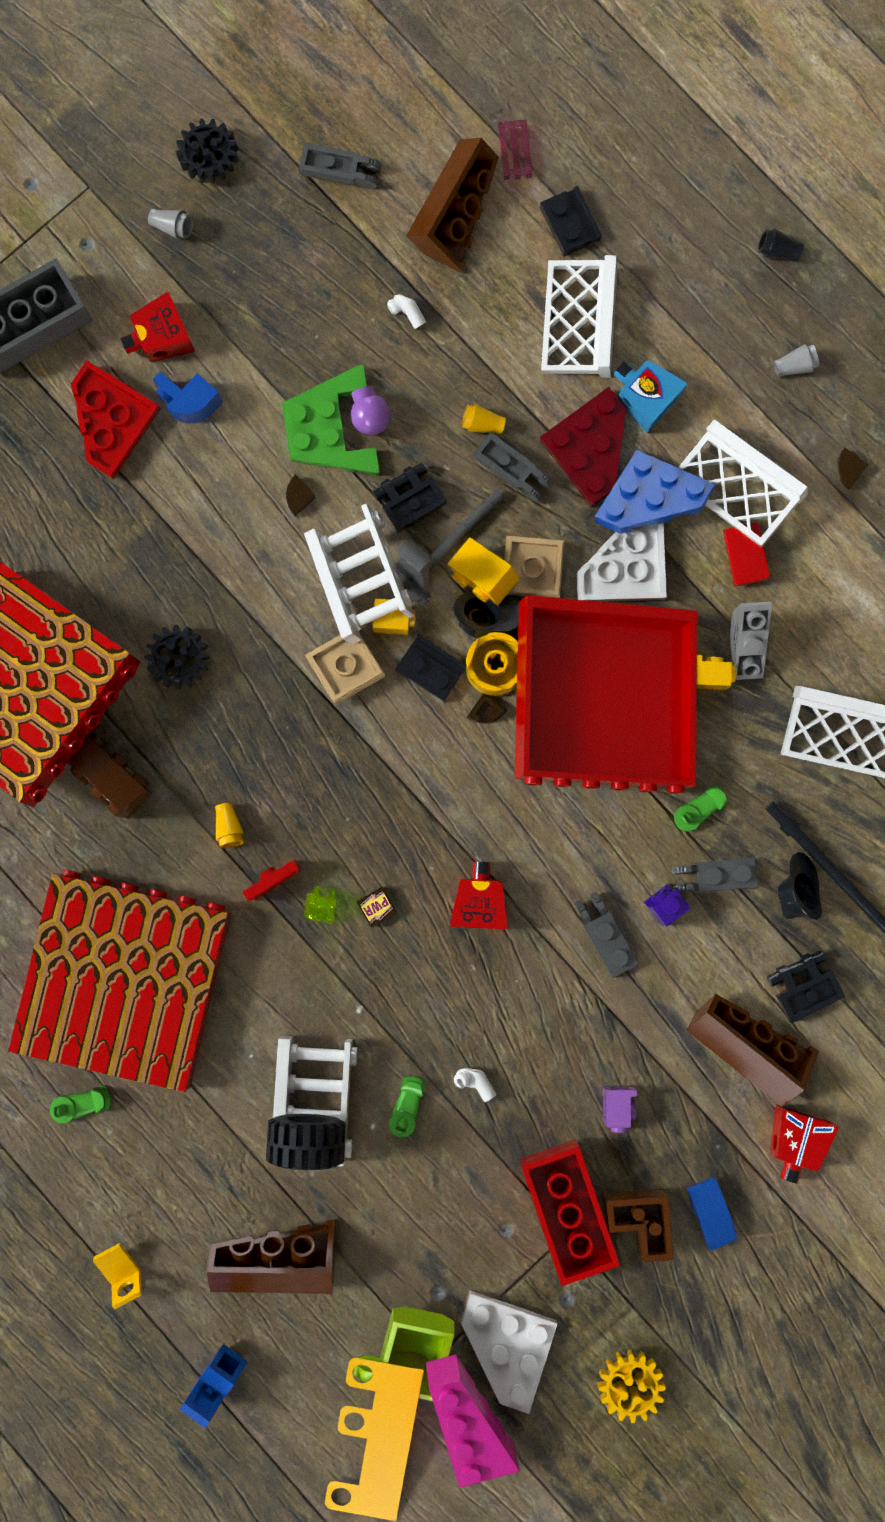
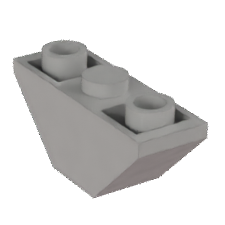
[730,602,772,680]

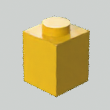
[373,598,416,635]

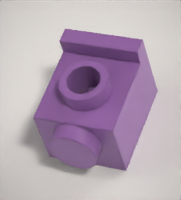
[603,1086,637,1133]

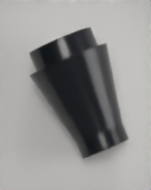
[758,228,804,261]

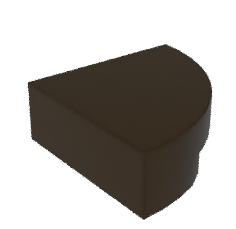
[837,448,868,490]
[286,474,316,517]
[467,693,507,723]

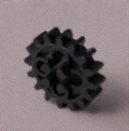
[176,118,239,183]
[144,625,210,690]

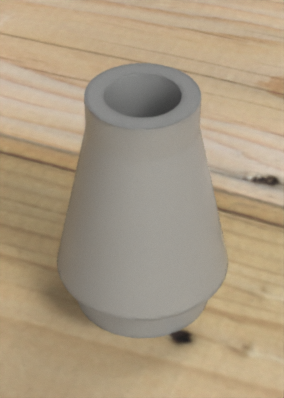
[148,208,193,240]
[774,344,819,378]

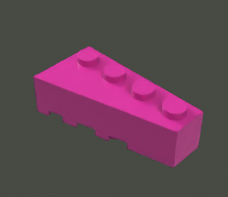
[426,1354,520,1488]

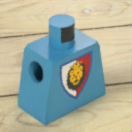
[614,360,687,433]

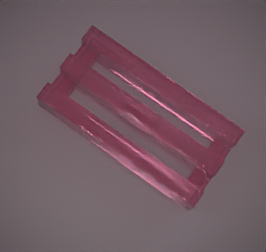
[498,119,532,181]

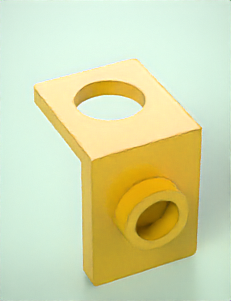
[93,1243,142,1309]

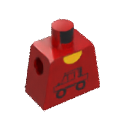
[120,291,195,362]
[450,862,507,930]

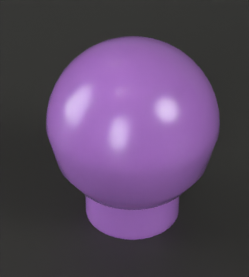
[351,385,391,435]

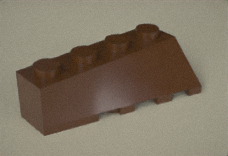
[406,138,499,272]
[66,732,152,819]
[686,994,819,1107]
[207,1219,336,1294]

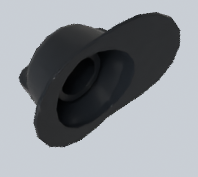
[453,593,519,638]
[777,852,822,920]

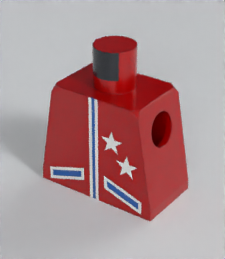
[770,1104,839,1184]

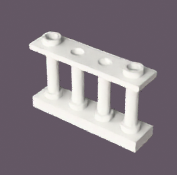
[304,504,415,644]
[273,1036,358,1167]

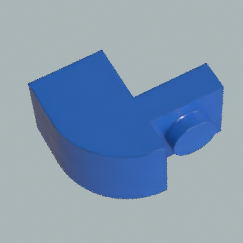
[152,371,223,423]
[179,1344,247,1428]

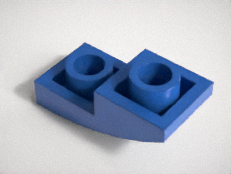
[687,1177,737,1251]

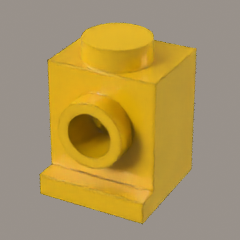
[697,655,736,690]

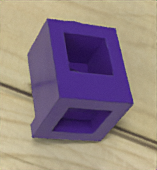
[644,884,691,927]

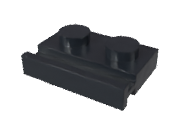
[540,186,602,256]
[395,634,467,702]

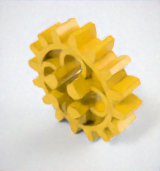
[597,1349,666,1423]

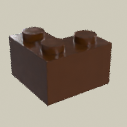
[603,1189,674,1262]

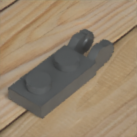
[298,143,382,189]
[473,432,553,503]
[672,858,758,892]
[574,892,638,978]

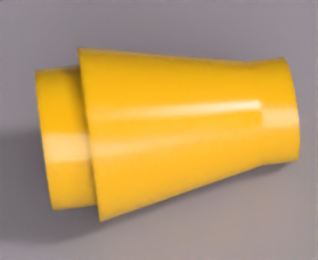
[462,403,506,434]
[215,803,245,848]

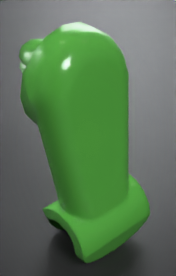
[674,785,727,831]
[389,1076,426,1138]
[50,1086,112,1124]

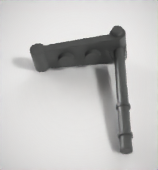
[395,490,504,605]

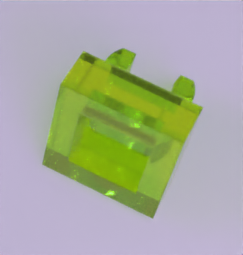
[304,886,337,924]

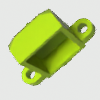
[354,1307,455,1401]

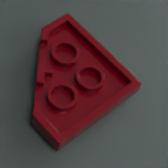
[539,387,626,507]

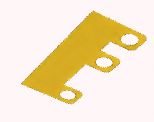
[325,1358,424,1521]

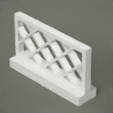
[541,255,618,378]
[678,420,808,547]
[781,686,885,778]

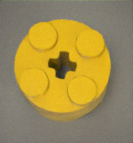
[466,632,518,696]

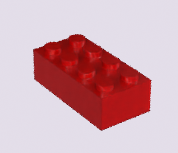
[519,1139,620,1287]

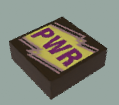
[356,887,397,927]

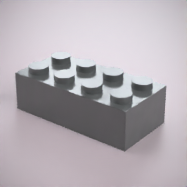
[0,258,93,373]

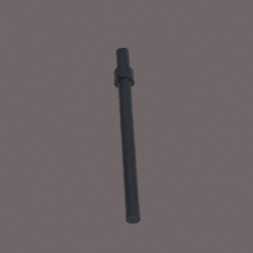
[765,801,885,934]

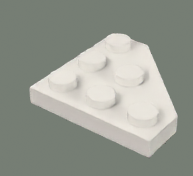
[577,523,667,602]
[461,1290,558,1414]

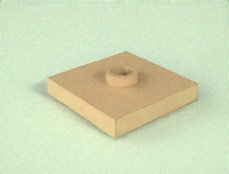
[504,536,564,598]
[305,634,385,706]

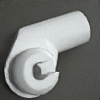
[387,294,426,329]
[454,1067,497,1102]

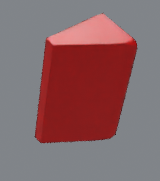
[723,522,770,587]

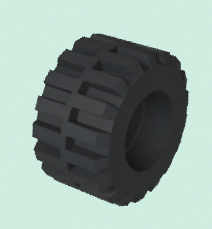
[266,1114,346,1170]

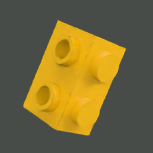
[447,537,520,606]

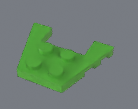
[282,364,380,476]

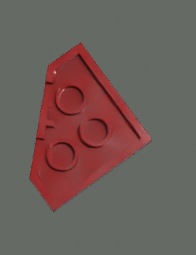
[71,360,161,480]

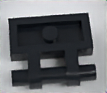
[372,462,447,534]
[766,951,845,1023]

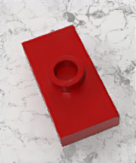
[242,860,301,901]

